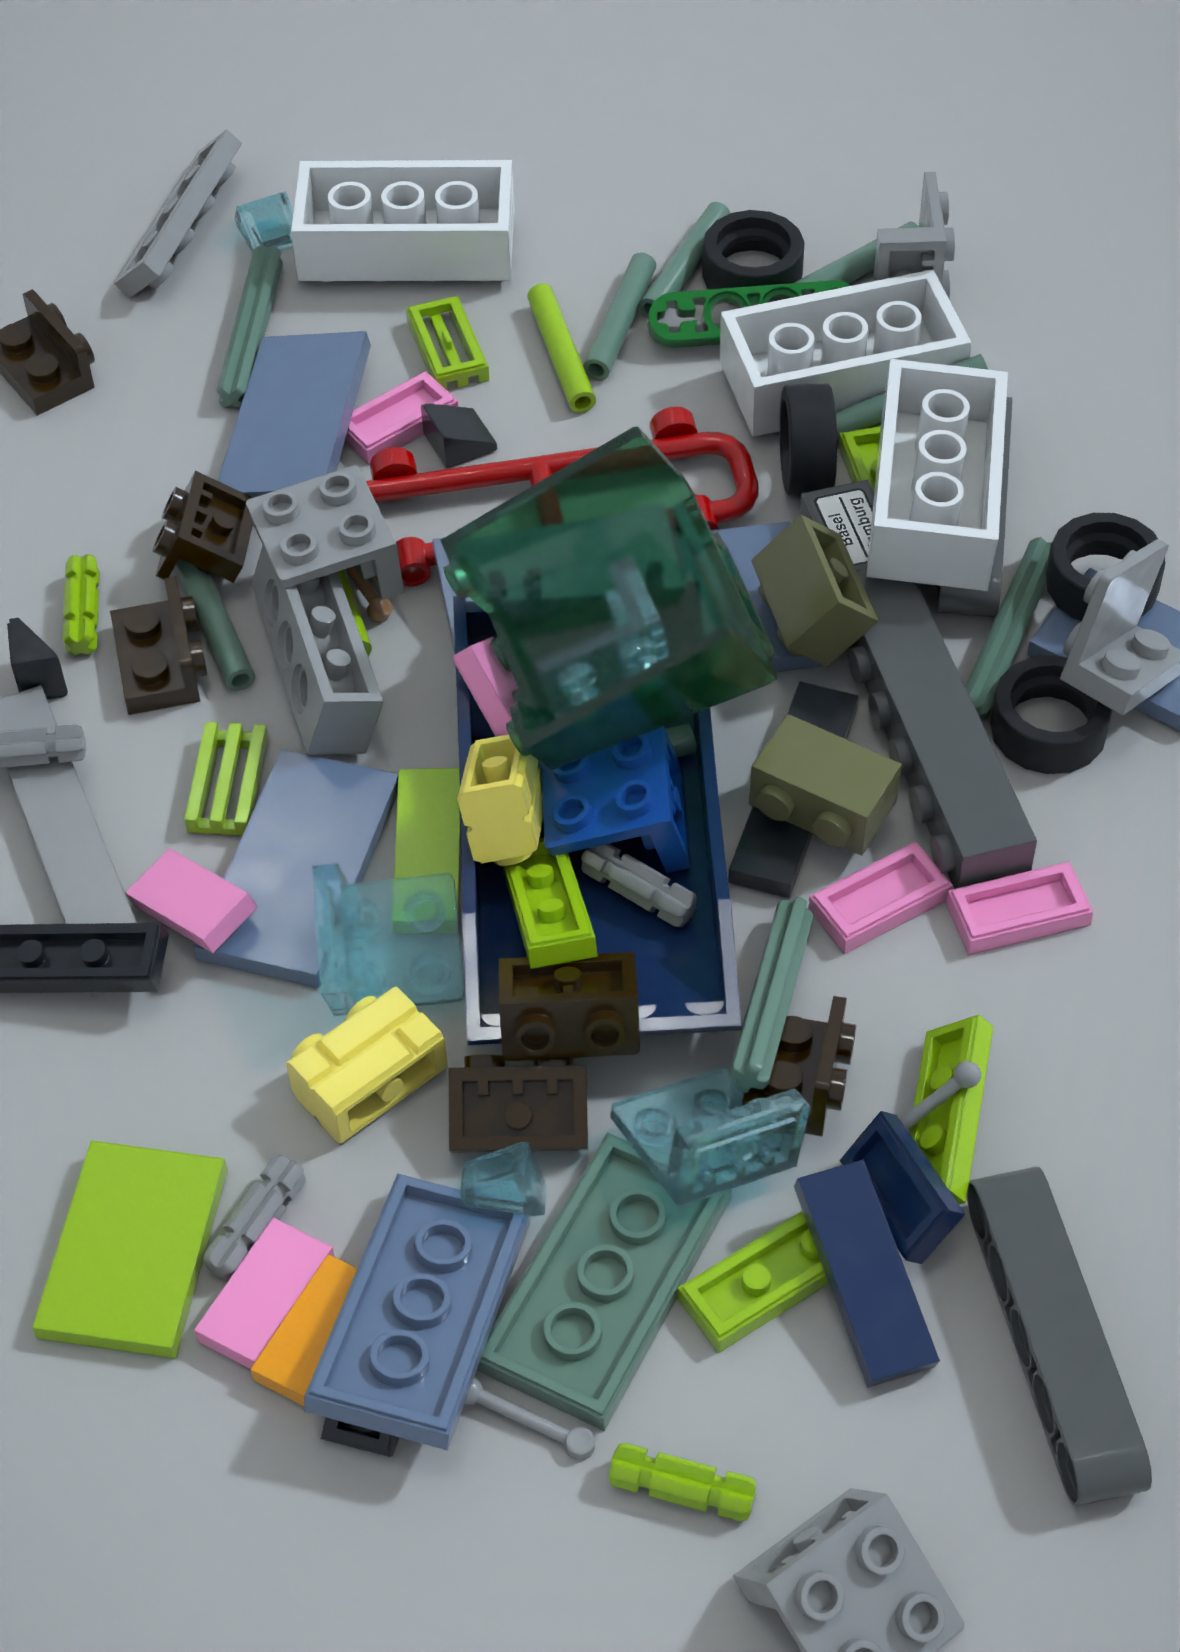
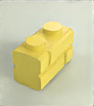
[457,731,544,866]
[286,986,448,1144]

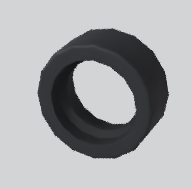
[702,210,805,307]
[780,383,837,495]
[1046,512,1166,621]
[990,655,1112,774]

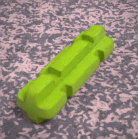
[62,554,100,656]
[609,1442,757,1522]

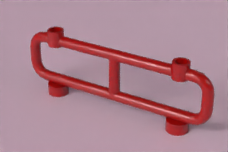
[366,407,759,587]

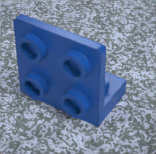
[541,723,691,873]

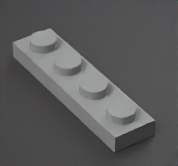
[114,129,242,298]

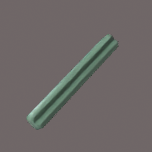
[217,245,283,408]
[965,537,1052,722]
[729,897,814,1092]

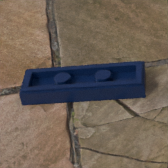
[794,1159,940,1388]

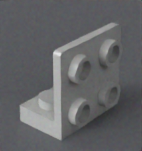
[873,172,955,298]
[246,465,404,600]
[1060,539,1180,716]
[733,1488,964,1652]

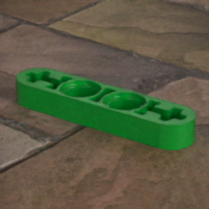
[647,280,851,348]

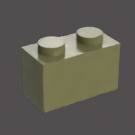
[751,514,879,667]
[749,714,902,856]

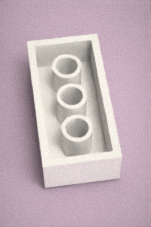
[291,160,515,282]
[720,269,972,437]
[866,359,1008,591]

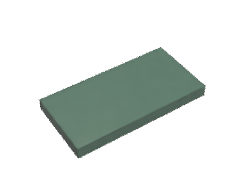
[477,1133,732,1431]

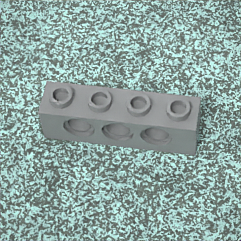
[251,545,384,755]

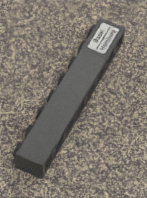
[793,479,1037,889]

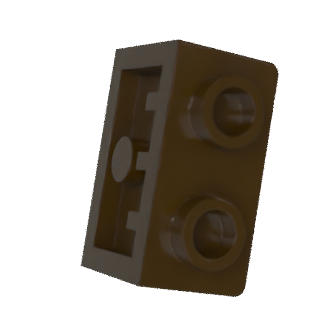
[0,289,95,416]
[152,470,253,583]
[110,576,208,715]
[499,952,640,1061]
[740,996,857,1137]
[448,1055,588,1153]

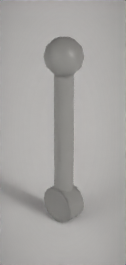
[900,1061,982,1130]
[464,1377,595,1460]

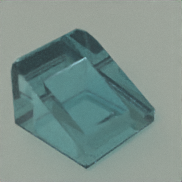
[234,191,294,253]
[460,1142,546,1217]

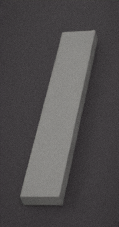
[0,685,137,996]

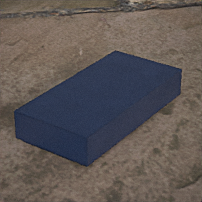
[839,1111,965,1264]

